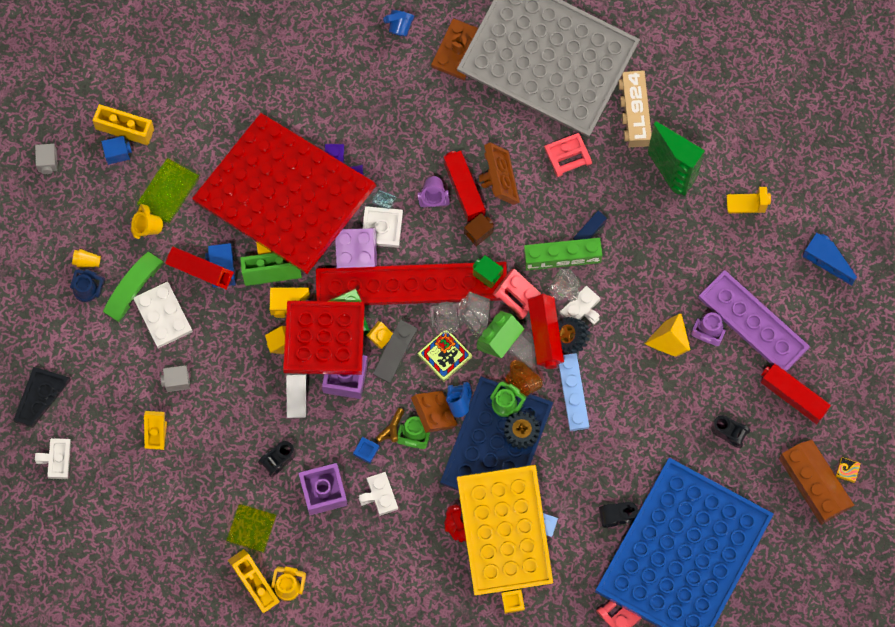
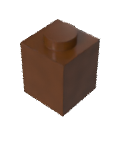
[464,214,494,247]

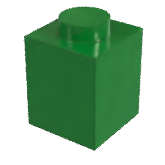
[472,255,503,289]

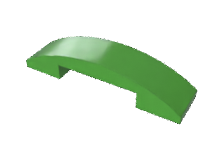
[103,252,164,322]

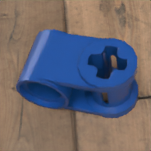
[446,382,472,418]

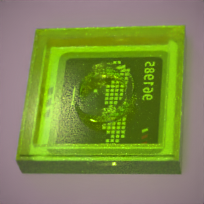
[226,504,277,553]

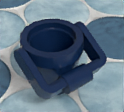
[70,269,105,302]

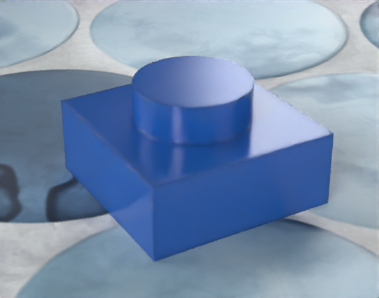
[353,437,380,464]

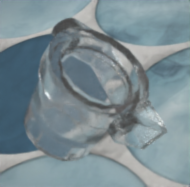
[548,269,580,302]
[430,302,463,334]

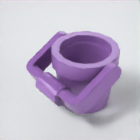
[418,176,450,207]
[691,312,726,346]

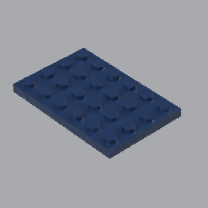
[440,376,554,491]

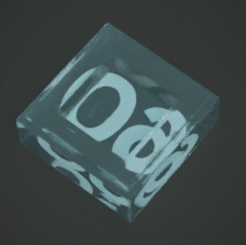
[372,190,396,209]

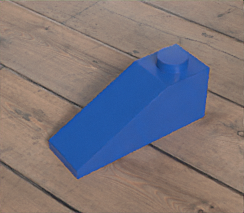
[803,233,857,286]

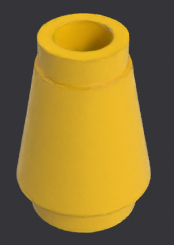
[72,249,101,267]

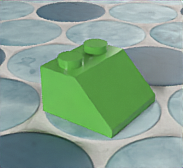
[477,311,524,359]

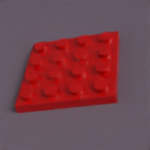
[283,301,365,375]

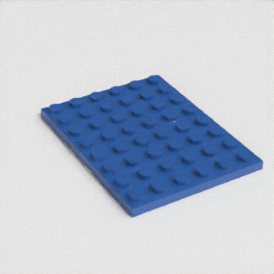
[595,458,774,627]

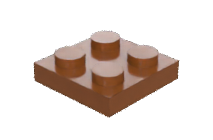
[411,391,457,433]

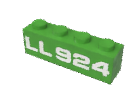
[524,238,602,270]

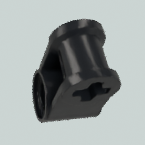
[711,415,751,448]
[258,441,296,477]
[599,502,638,528]

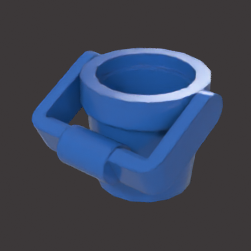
[383,10,414,37]

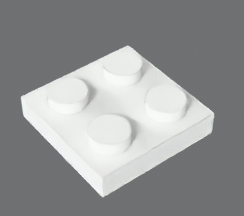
[363,206,403,248]

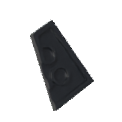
[13,367,71,428]

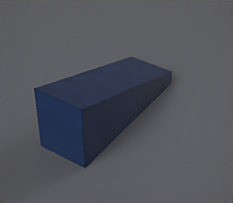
[573,210,607,240]

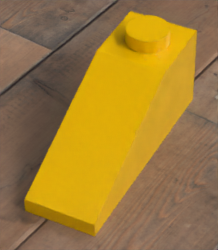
[228,549,280,613]

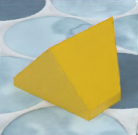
[645,314,690,357]

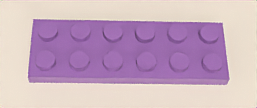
[698,270,810,372]

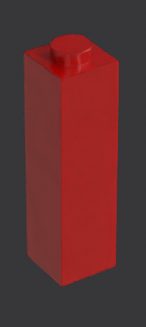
[444,151,486,222]
[165,246,234,290]
[527,294,564,369]
[761,363,831,425]

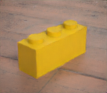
[92,104,154,145]

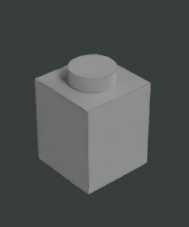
[35,144,58,174]
[160,366,190,392]

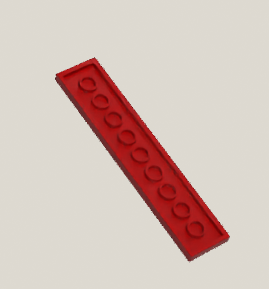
[316,262,508,305]

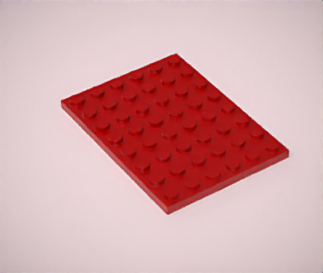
[192,113,377,274]

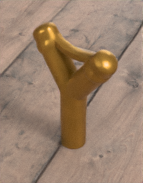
[376,408,405,443]

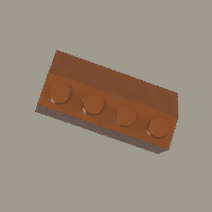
[779,440,855,525]

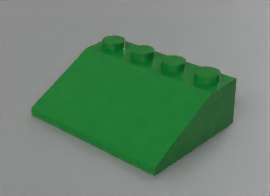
[647,121,705,196]

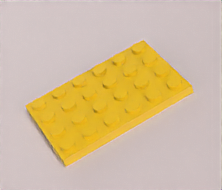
[457,465,553,595]

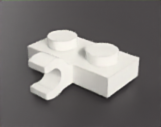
[560,286,600,325]
[35,439,71,479]
[359,472,398,516]

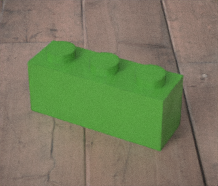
[240,253,302,286]

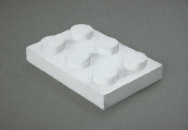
[134,281,193,348]

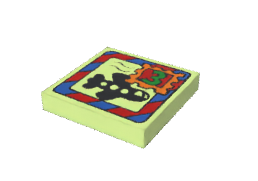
[418,329,472,382]

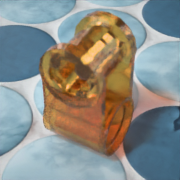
[505,360,543,396]

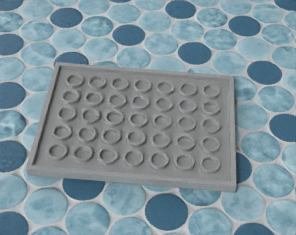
[457,0,640,137]

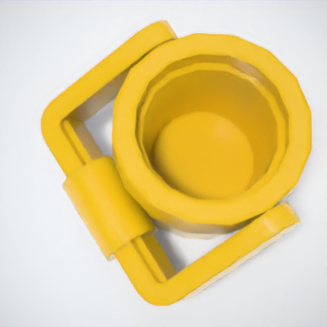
[131,204,163,239]
[271,566,306,601]

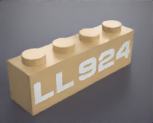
[618,71,651,148]

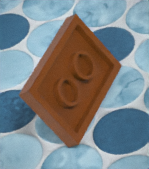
[431,18,478,80]
[479,142,520,205]

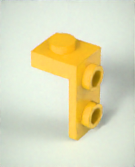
[726,187,771,213]

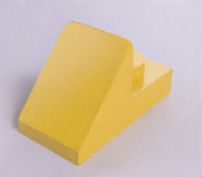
[144,411,167,450]

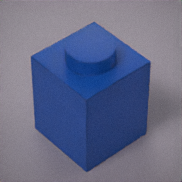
[102,136,132,165]

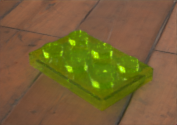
[137,158,199,224]

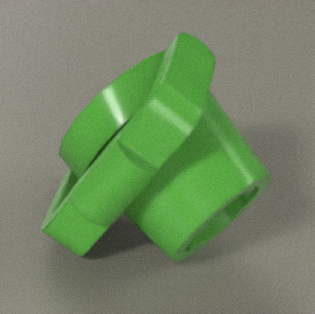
[490,381,526,417]
[397,416,431,449]

